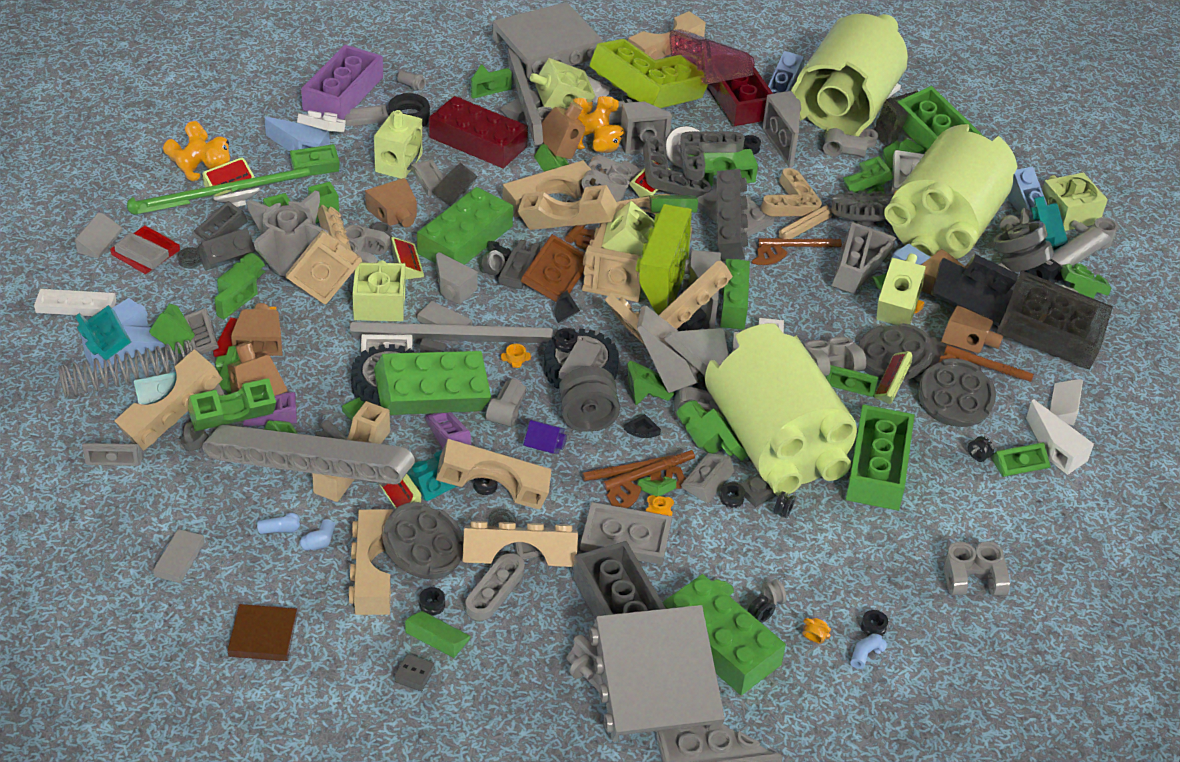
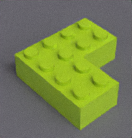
[589,39,711,108]

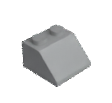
[621,102,672,154]

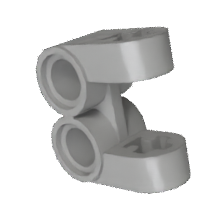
[581,155,633,202]
[345,225,391,275]
[804,337,866,376]
[943,541,1010,596]

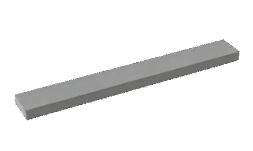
[507,47,543,145]
[350,322,553,343]

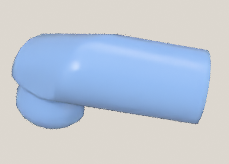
[257,513,300,534]
[300,519,335,551]
[851,634,887,669]

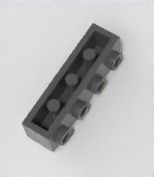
[717,169,748,261]

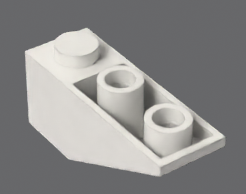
[1026,399,1094,475]

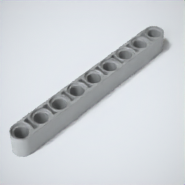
[202,425,415,484]

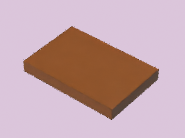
[521,234,585,302]

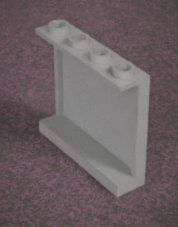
[493,2,603,78]
[590,605,725,742]

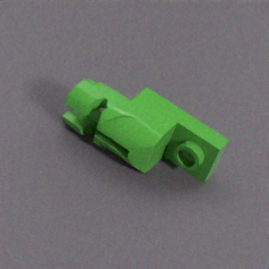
[215,253,266,320]
[676,400,748,461]

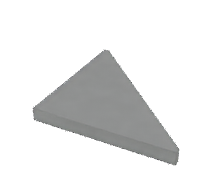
[664,328,729,376]
[654,724,783,762]

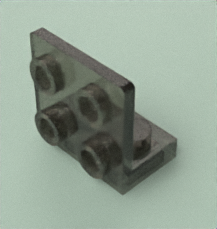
[873,91,918,147]

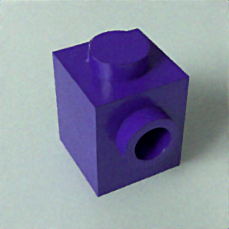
[523,420,567,454]

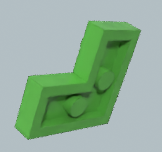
[843,156,893,193]

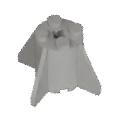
[247,190,328,277]

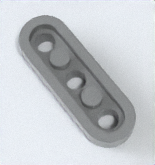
[466,553,525,621]

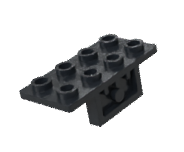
[931,254,1028,335]

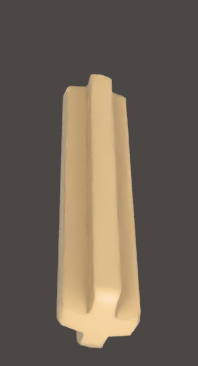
[778,205,832,239]

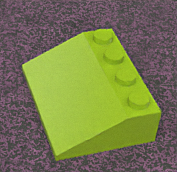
[636,204,692,315]

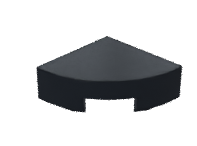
[488,241,512,262]
[554,291,580,323]
[624,414,661,438]

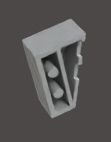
[831,222,896,294]

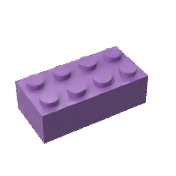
[301,45,383,120]

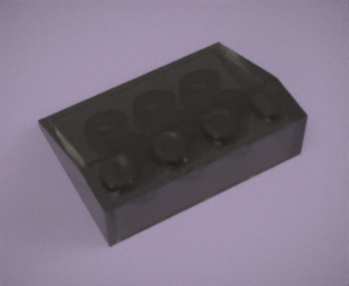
[996,270,1113,370]

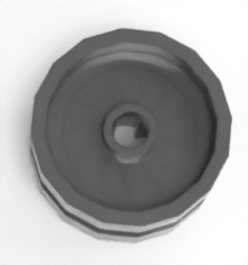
[994,221,1054,272]
[559,366,620,432]

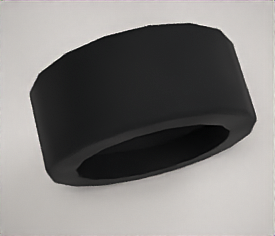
[388,93,430,128]

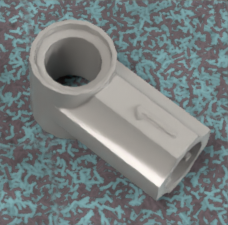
[823,128,869,157]
[486,378,527,427]

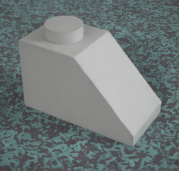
[436,252,478,304]

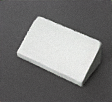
[361,334,413,352]
[1050,379,1083,425]

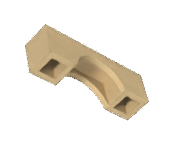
[628,11,706,60]
[502,160,596,217]
[518,185,618,230]
[114,349,223,451]
[312,401,390,502]
[436,439,551,509]
[349,509,393,615]
[463,521,578,567]

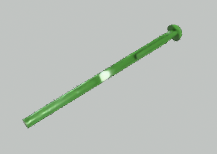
[127,167,310,215]

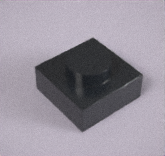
[677,308,707,331]

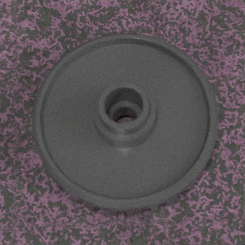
[831,190,894,226]

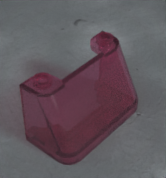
[669,29,755,84]

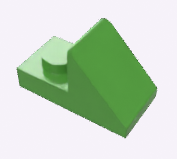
[471,64,512,99]
[149,303,195,354]
[627,360,674,405]

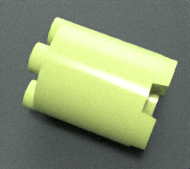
[791,14,908,138]
[884,124,1017,259]
[705,323,857,496]

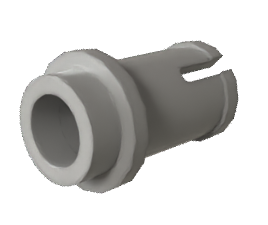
[397,70,426,91]

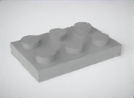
[697,188,774,237]
[580,502,672,565]

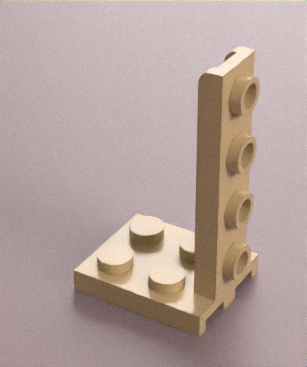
[286,204,362,305]
[582,210,642,302]
[605,261,733,345]

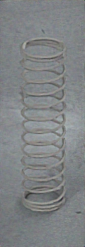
[58,340,192,398]

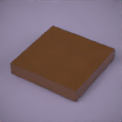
[227,604,298,661]

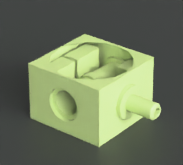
[530,58,595,109]
[374,110,423,179]
[1042,172,1108,231]
[602,201,654,256]
[876,253,926,326]
[353,260,406,321]

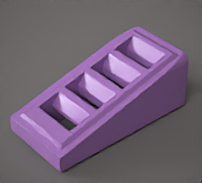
[243,392,297,426]
[425,412,471,448]

